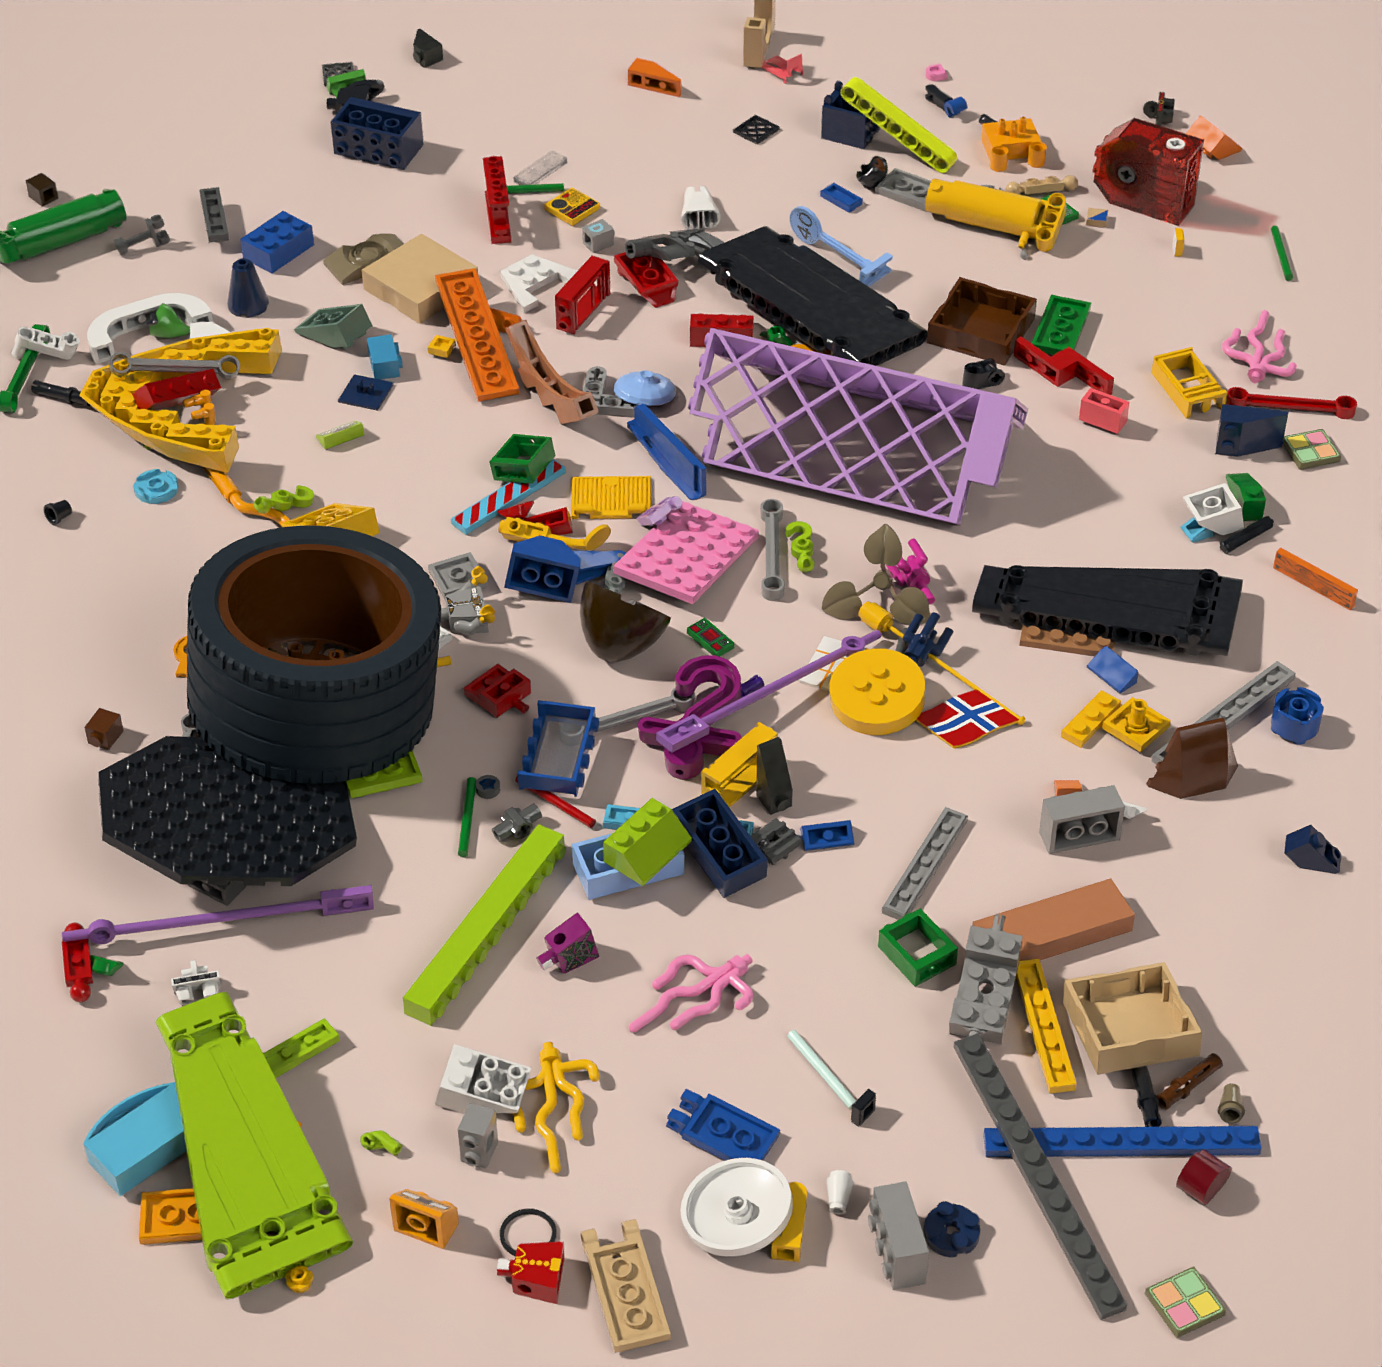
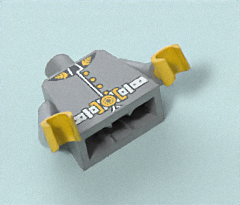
[441,566,495,636]

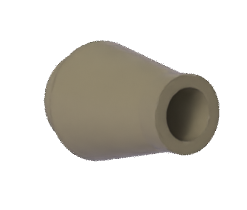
[1217,1083,1245,1124]

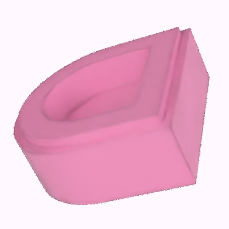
[925,64,947,81]

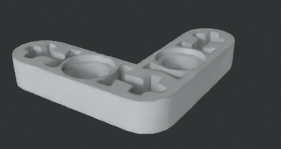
[583,366,637,417]

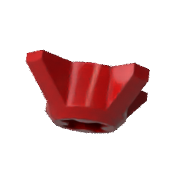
[498,501,534,519]

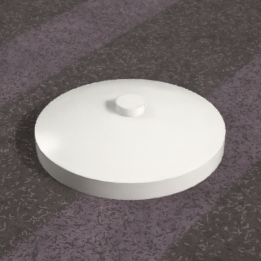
[681,1158,793,1256]

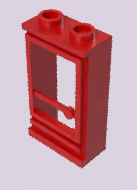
[555,255,611,335]

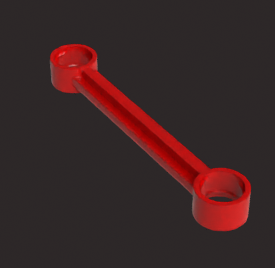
[1226,387,1357,419]

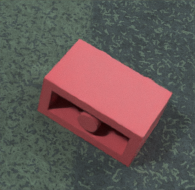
[1079,388,1130,434]

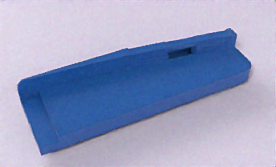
[627,403,706,500]

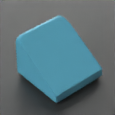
[1180,517,1214,543]

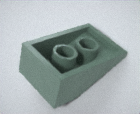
[294,304,373,349]

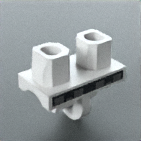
[171,960,221,1005]

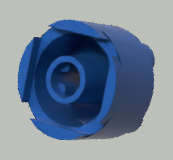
[1271,687,1324,745]

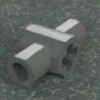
[492,803,542,842]

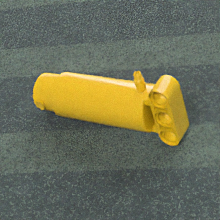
[925,178,1066,252]

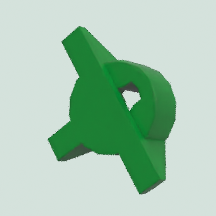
[760,326,793,346]
[90,955,124,976]

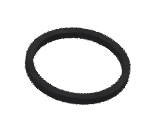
[500,1208,556,1256]

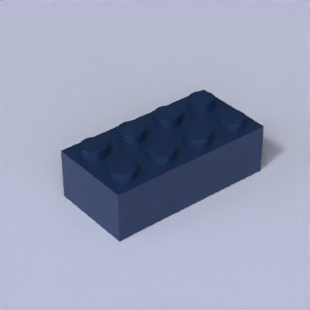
[672,789,768,898]

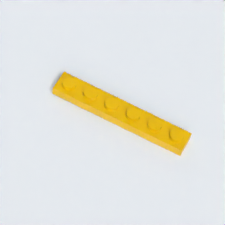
[1016,959,1077,1094]

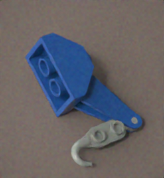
[504,535,635,605]

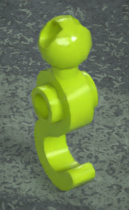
[254,485,314,513]
[786,521,815,572]

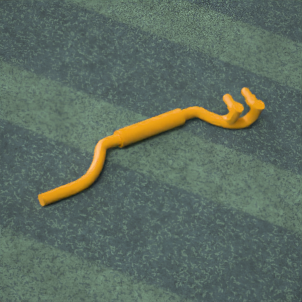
[182,390,290,526]

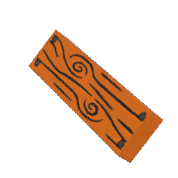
[1273,548,1358,610]

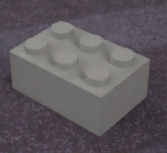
[1039,785,1125,854]
[868,1181,929,1290]

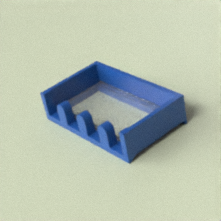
[517,700,599,797]

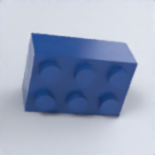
[240,211,314,274]

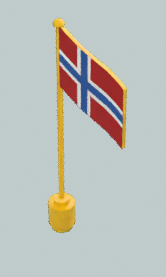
[858,601,1026,749]

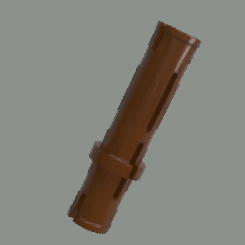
[1157,1053,1223,1110]

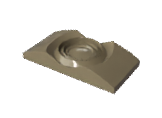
[323,233,404,285]

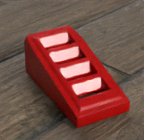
[524,507,573,535]

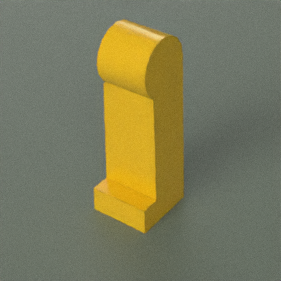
[771,1182,807,1262]

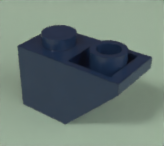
[1284,824,1342,874]

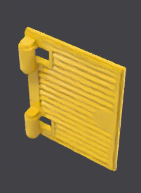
[571,476,651,519]

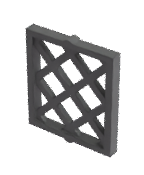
[322,62,354,86]

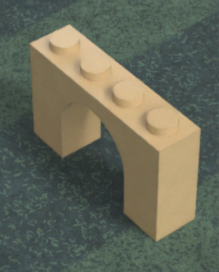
[743,0,776,68]

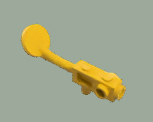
[499,517,611,551]

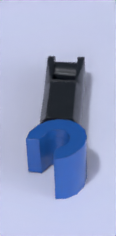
[925,84,968,118]

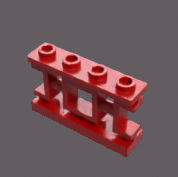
[483,156,512,244]

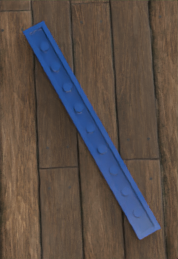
[983,1126,1262,1157]

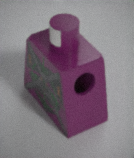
[536,912,599,973]

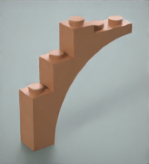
[505,320,599,424]

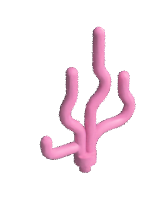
[1222,310,1297,383]
[629,954,754,1033]

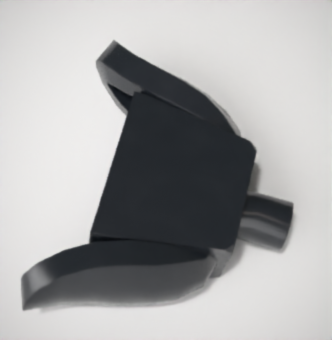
[326,80,384,113]

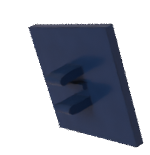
[338,374,394,411]

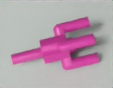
[886,538,936,604]

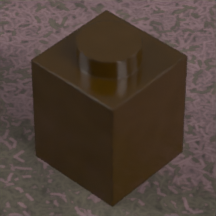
[25,173,59,207]

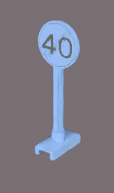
[789,206,893,287]

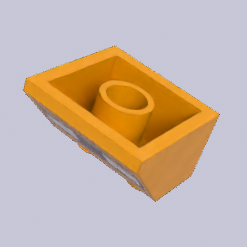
[389,1189,459,1249]

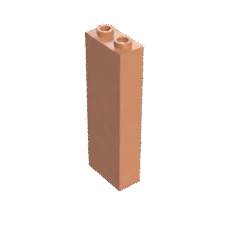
[972,878,1135,961]

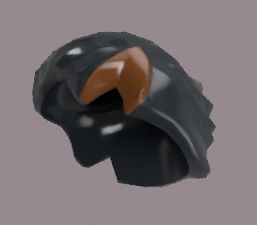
[856,156,888,188]

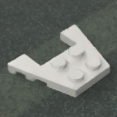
[500,254,577,314]

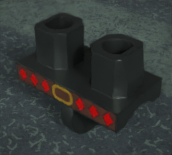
[1143,92,1175,128]

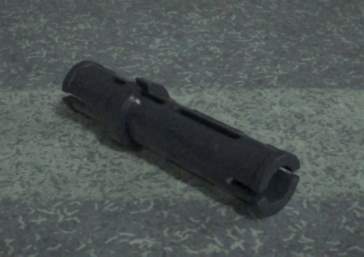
[31,380,91,407]
[1131,1066,1162,1127]

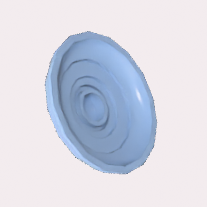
[614,370,676,406]

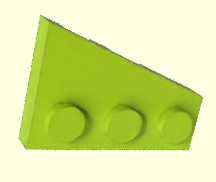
[346,750,423,799]

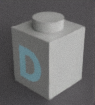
[582,219,615,253]

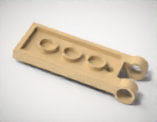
[580,1219,671,1353]

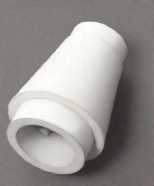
[826,1170,854,1215]

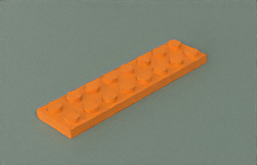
[435,268,519,402]

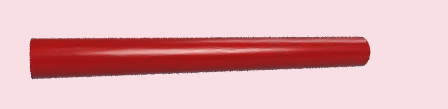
[515,775,596,828]

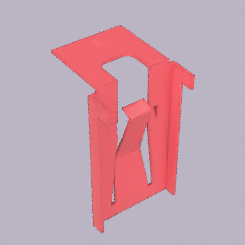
[762,54,803,84]

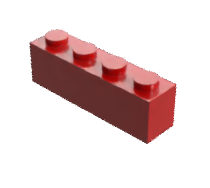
[132,369,222,410]

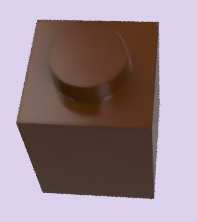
[84,708,124,750]

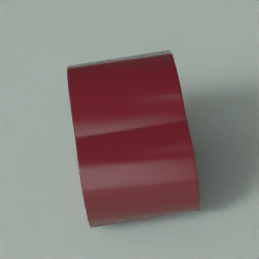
[1176,1150,1232,1205]

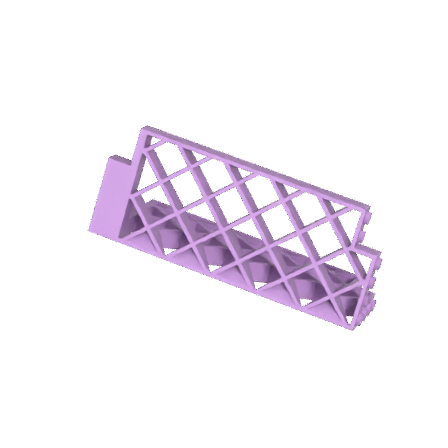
[688,328,1028,525]

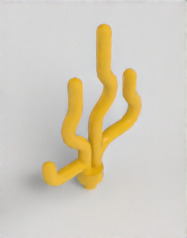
[512,1042,600,1173]

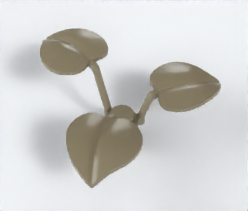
[822,524,931,625]

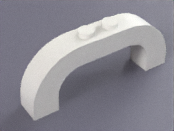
[87,293,213,364]

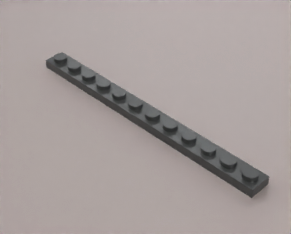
[954,1033,1127,1320]

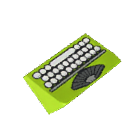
[316,421,364,449]

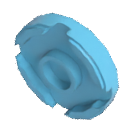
[133,469,179,504]

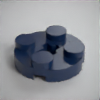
[923,1201,980,1257]

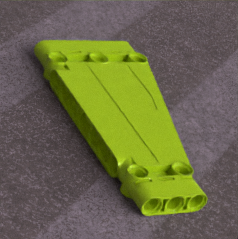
[156,992,353,1299]

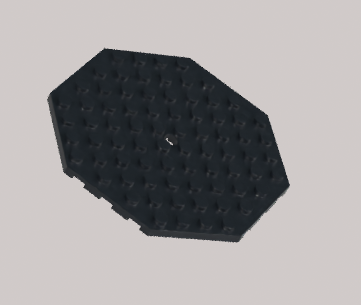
[98,736,357,886]

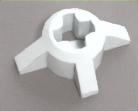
[1122,801,1147,819]

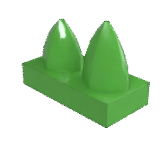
[327,69,366,98]

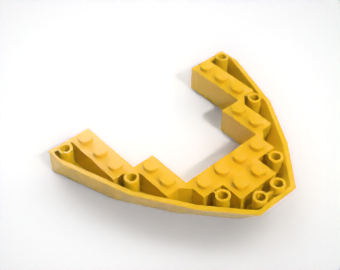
[79,328,282,473]

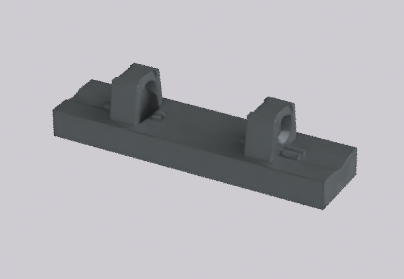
[199,187,229,243]

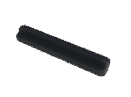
[1219,516,1274,553]

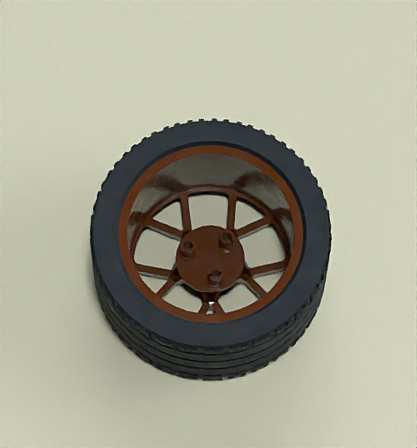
[187,525,441,784]

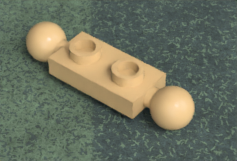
[1006,175,1078,194]

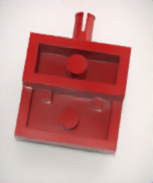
[464,664,531,718]

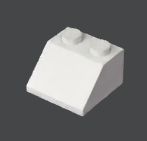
[1183,483,1244,535]

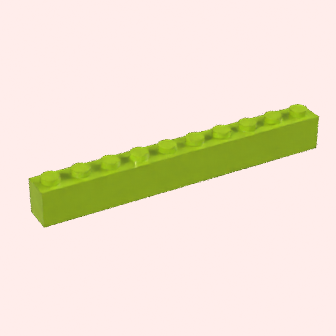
[403,824,566,1026]

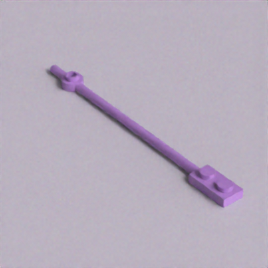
[656,630,882,753]
[62,885,374,944]

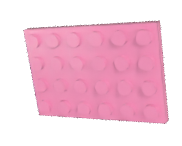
[613,501,759,604]

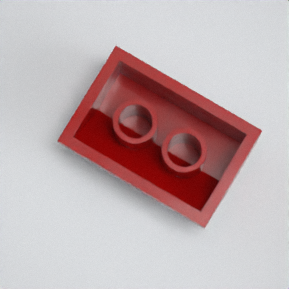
[690,313,754,347]

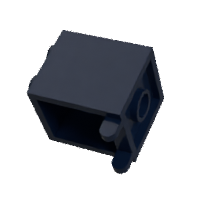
[821,81,880,150]

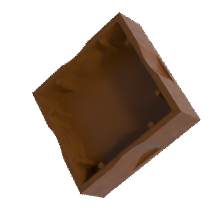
[927,277,1037,366]

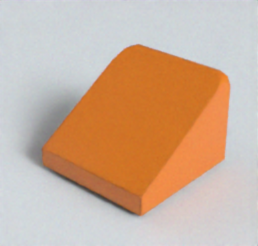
[1054,780,1082,796]

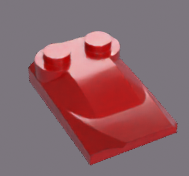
[614,252,678,308]

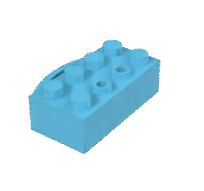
[83,1082,187,1197]

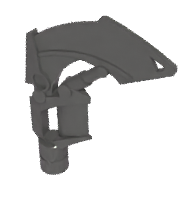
[625,229,724,261]

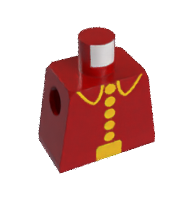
[497,1242,565,1304]

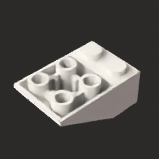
[435,1044,531,1113]

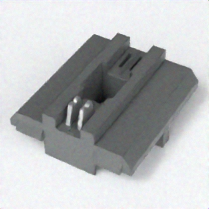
[751,818,802,865]

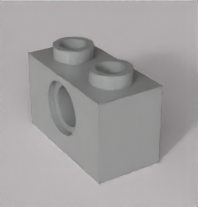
[458,1103,498,1168]

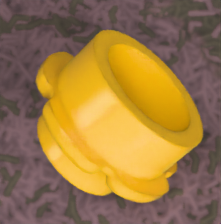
[285,1265,314,1293]

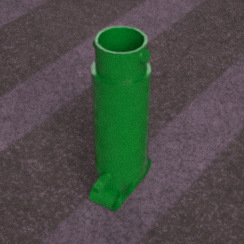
[0,189,127,263]

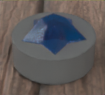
[476,775,500,799]

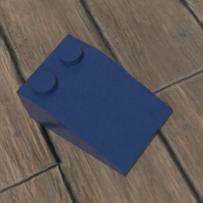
[1215,404,1288,457]

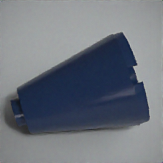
[227,258,269,318]

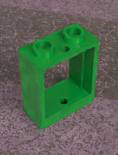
[489,434,556,484]
[878,908,958,987]

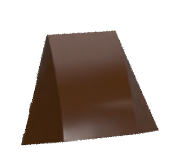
[1146,718,1238,799]

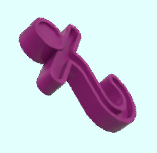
[638,655,742,780]

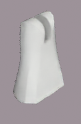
[681,186,721,230]

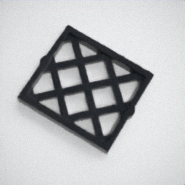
[733,114,780,144]

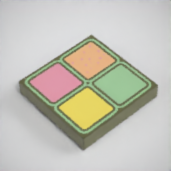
[1283,429,1341,470]
[1145,1266,1226,1338]

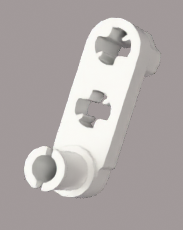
[11,327,80,360]

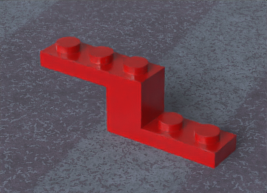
[1013,337,1114,395]

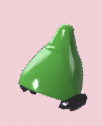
[146,303,190,338]

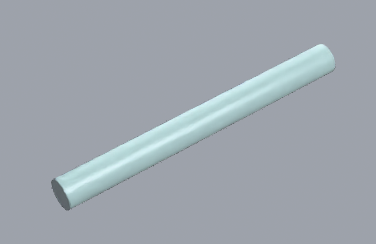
[787,1030,856,1110]

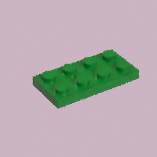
[1032,295,1091,355]

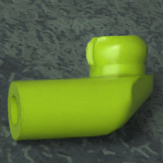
[360,1130,402,1156]

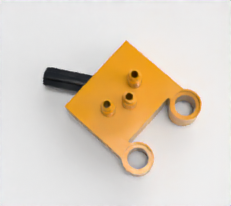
[978,114,1047,172]

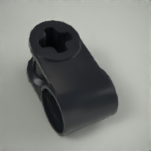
[962,358,1005,390]

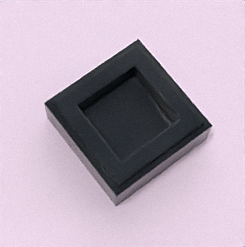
[851,1088,876,1127]

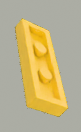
[1061,690,1121,748]

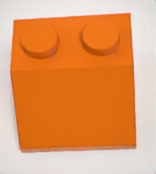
[1186,115,1243,160]

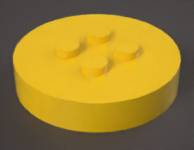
[829,648,926,735]

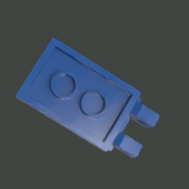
[666,1089,781,1161]

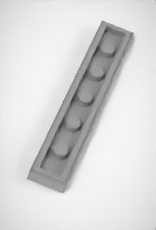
[882,807,968,920]

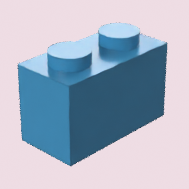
[367,334,403,380]

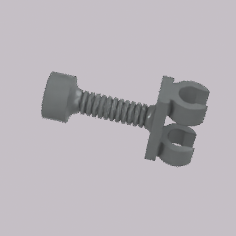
[114,215,170,255]

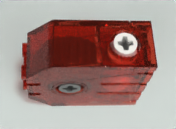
[1092,118,1204,226]

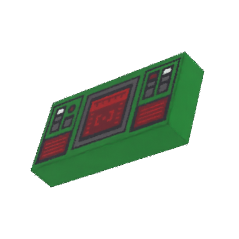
[687,617,734,657]

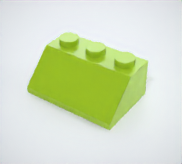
[603,798,692,886]

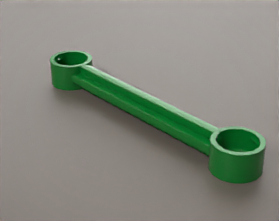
[0,324,50,413]

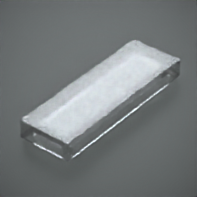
[514,150,567,185]

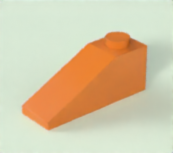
[628,58,681,97]

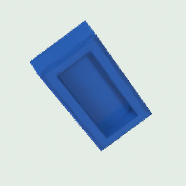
[820,183,863,213]

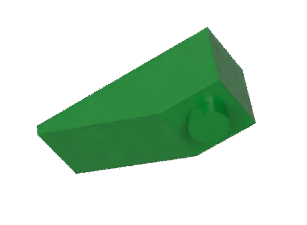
[1226,473,1266,521]

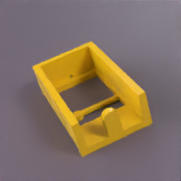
[1151,347,1227,419]
[701,722,778,808]

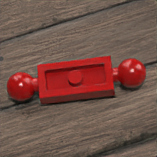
[62,922,93,1003]

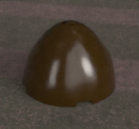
[580,582,671,662]

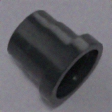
[44,500,72,525]

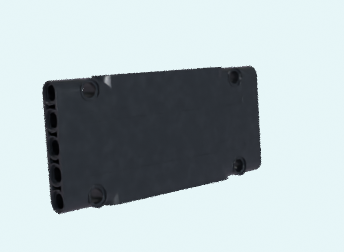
[698,226,928,366]

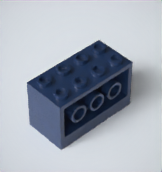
[331,97,424,170]

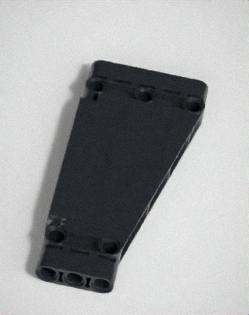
[972,565,1243,656]

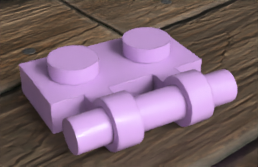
[636,496,682,526]

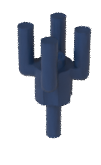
[903,612,954,667]

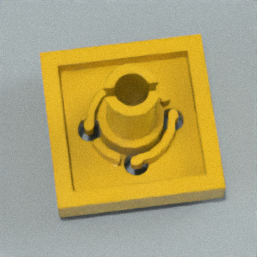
[1102,697,1171,753]

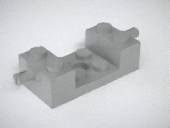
[949,914,1023,1044]

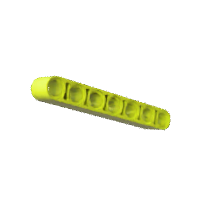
[840,77,957,173]

